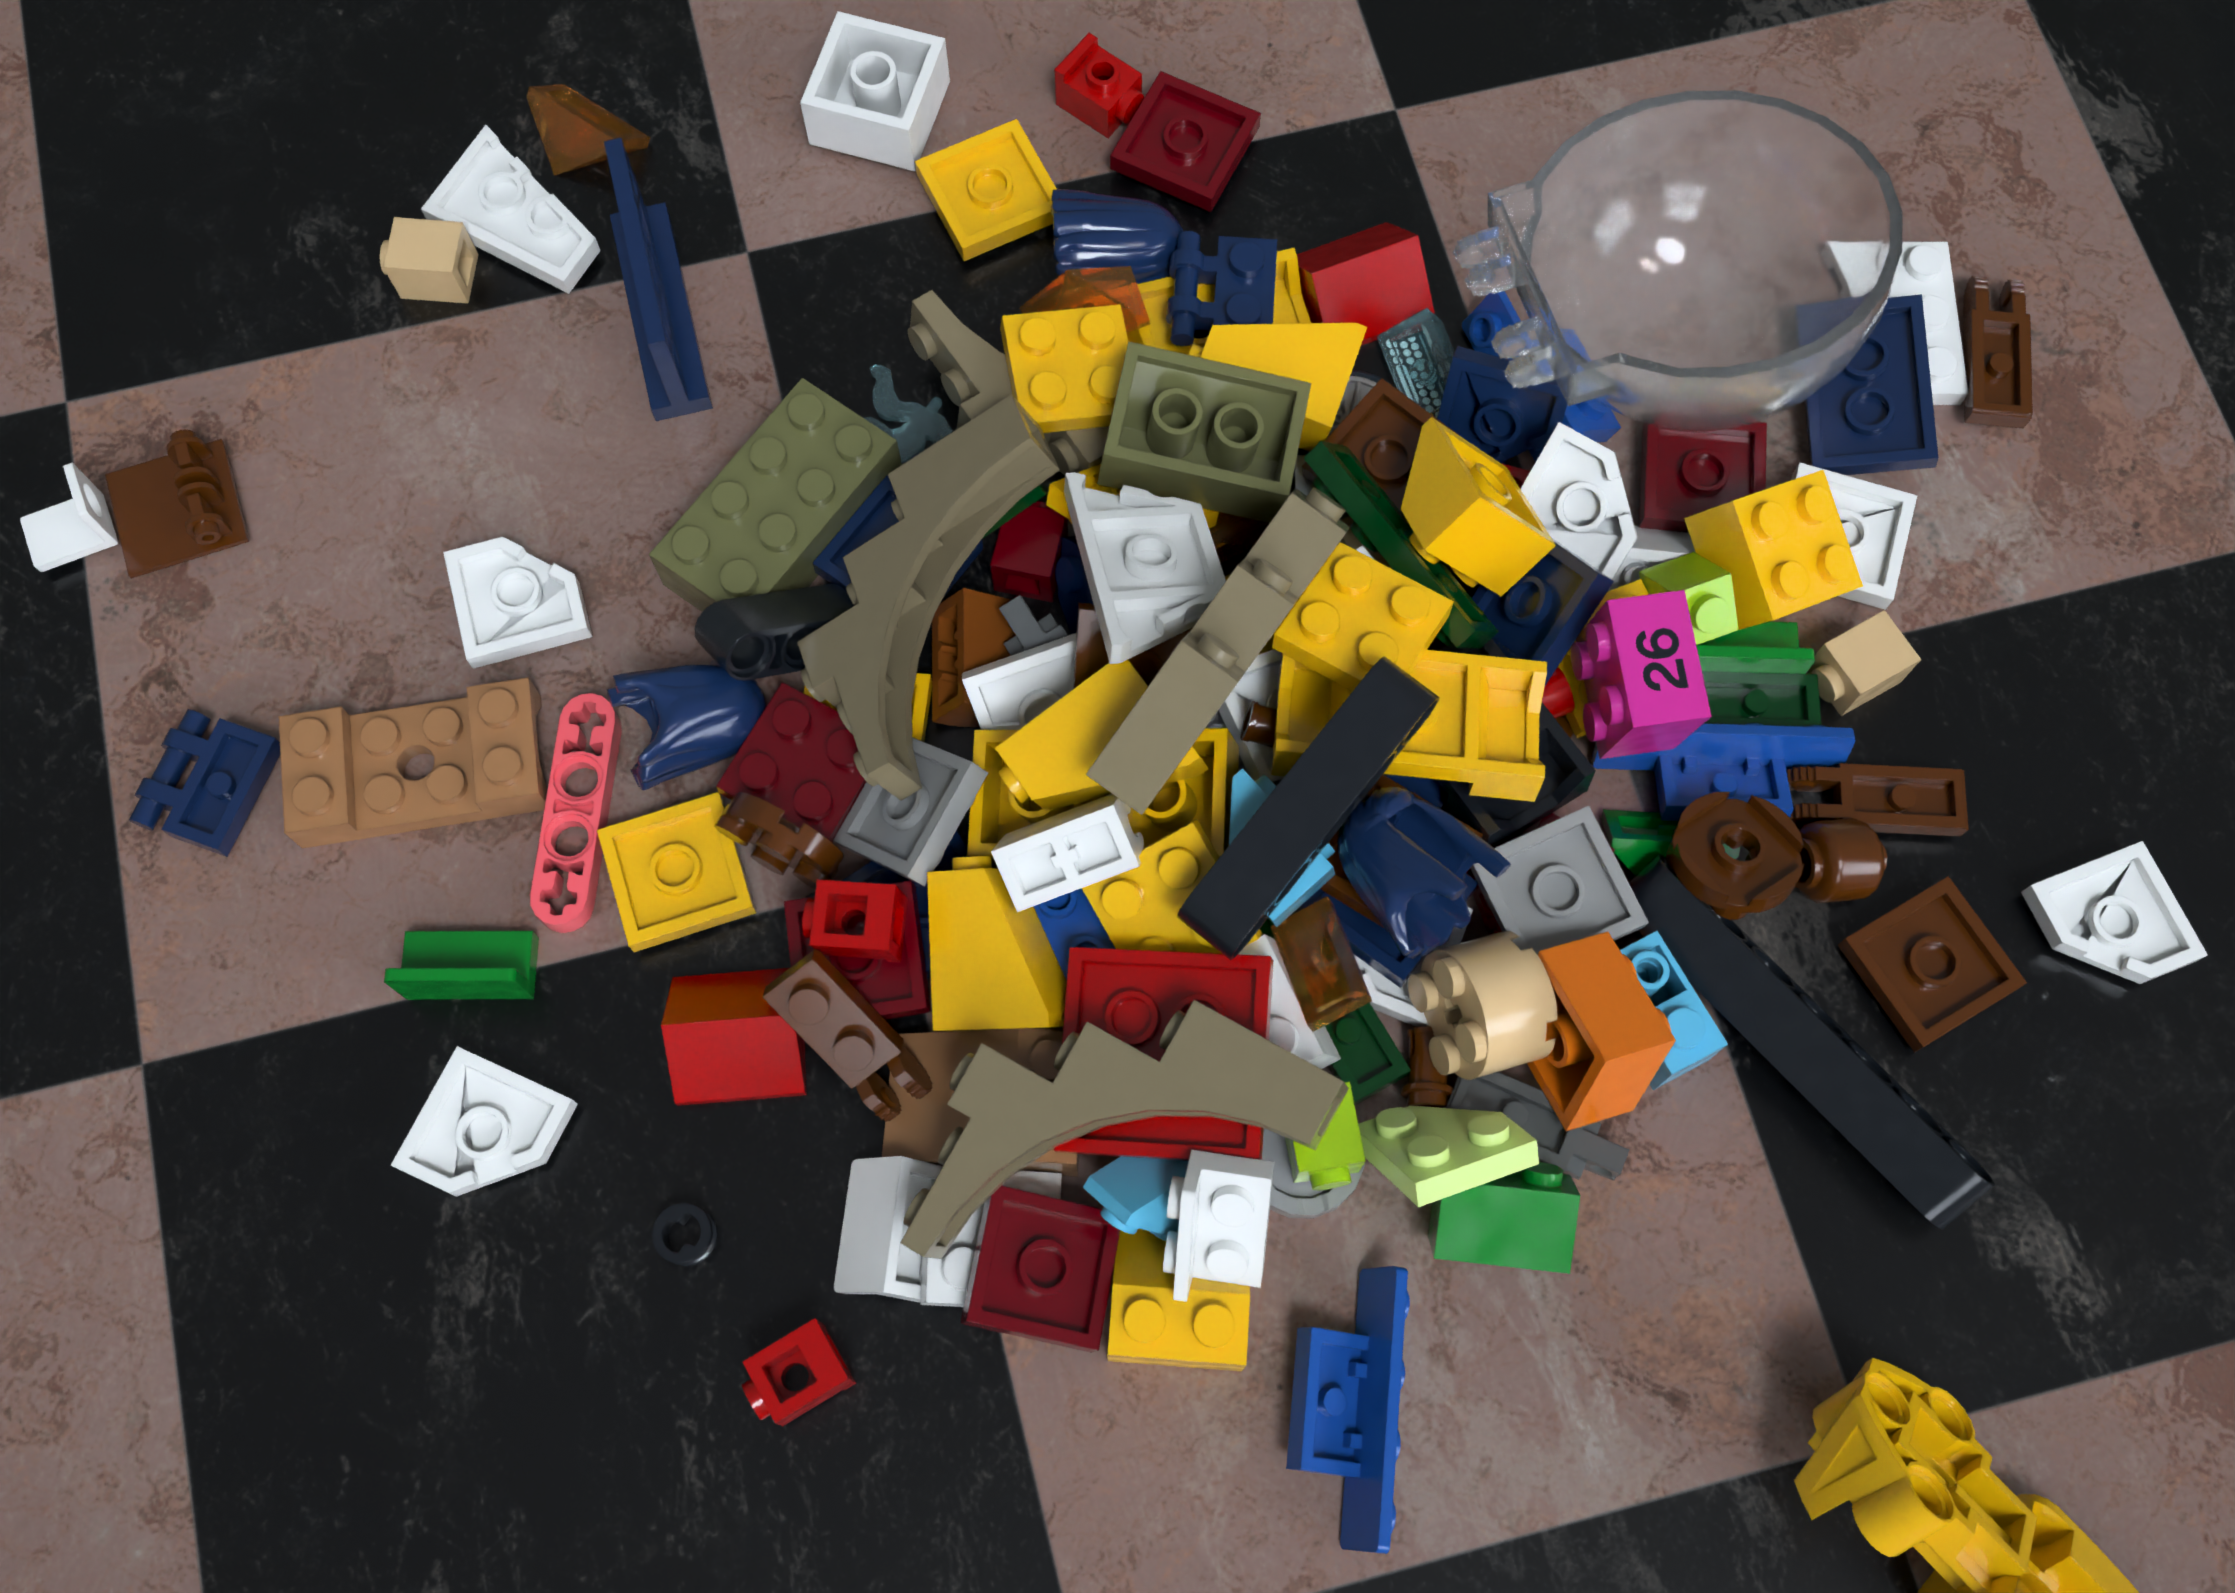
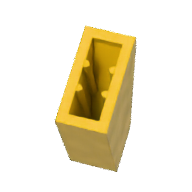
[1188,323,1367,452]
[995,660,1209,810]
[927,856,1067,1031]

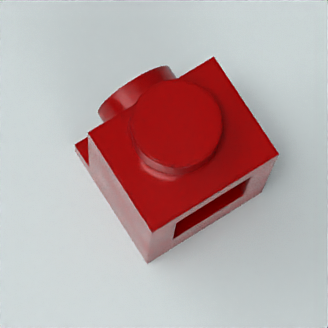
[1054,33,1144,139]
[802,879,908,963]
[741,1318,856,1426]

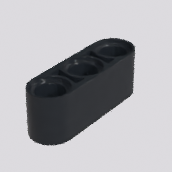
[694,584,854,680]

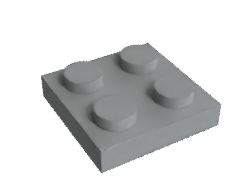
[833,737,988,887]
[1470,806,1649,955]

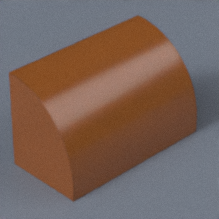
[932,588,1016,727]

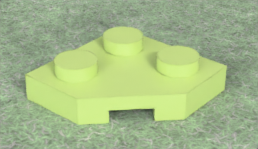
[1358,1106,1539,1207]

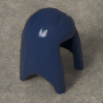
[1051,189,1183,311]
[607,660,766,790]
[1337,787,1511,959]

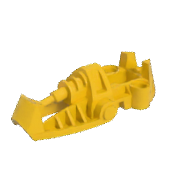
[1794,1358,2139,1593]

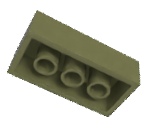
[649,378,902,612]

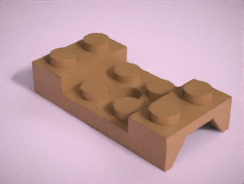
[279,677,548,849]

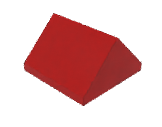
[1297,222,1435,346]
[661,968,807,1106]

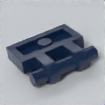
[1166,231,1277,346]
[129,709,280,857]

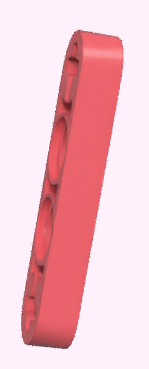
[530,693,622,933]

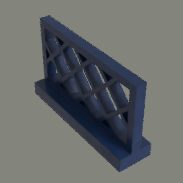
[604,138,713,421]

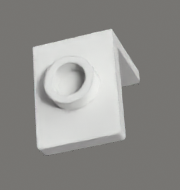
[20,462,119,572]

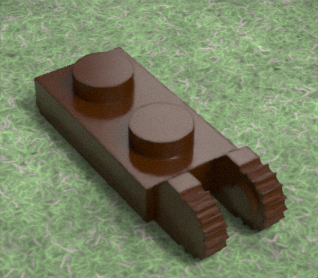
[1963,276,2033,429]
[1786,763,1969,836]
[762,949,933,1122]

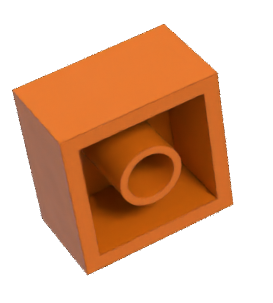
[1527,932,1676,1131]

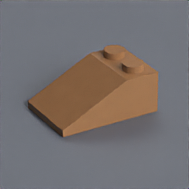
[882,1028,1080,1177]

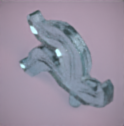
[863,364,953,462]

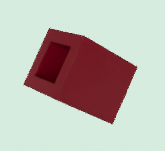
[990,501,1068,602]

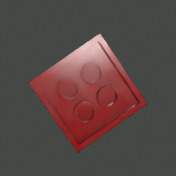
[1054,947,1274,1161]

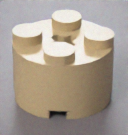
[1408,931,1558,1080]

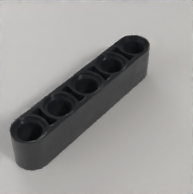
[1177,656,1440,960]

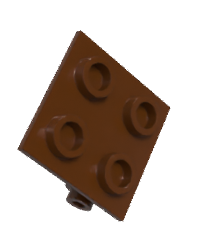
[105,429,249,578]

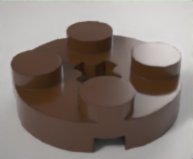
[714,792,844,889]
[1666,792,1804,920]

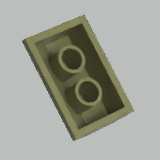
[1097,341,1311,523]

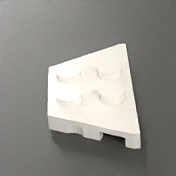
[1064,472,1226,664]

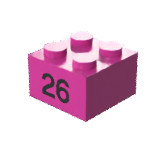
[1571,590,1712,759]

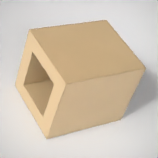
[380,217,479,304]
[1808,610,1921,716]

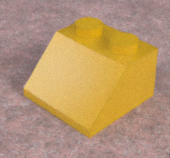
[1401,417,1556,596]
[1107,1229,1250,1371]

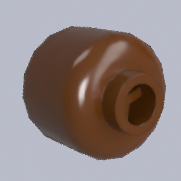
[1795,818,1887,903]

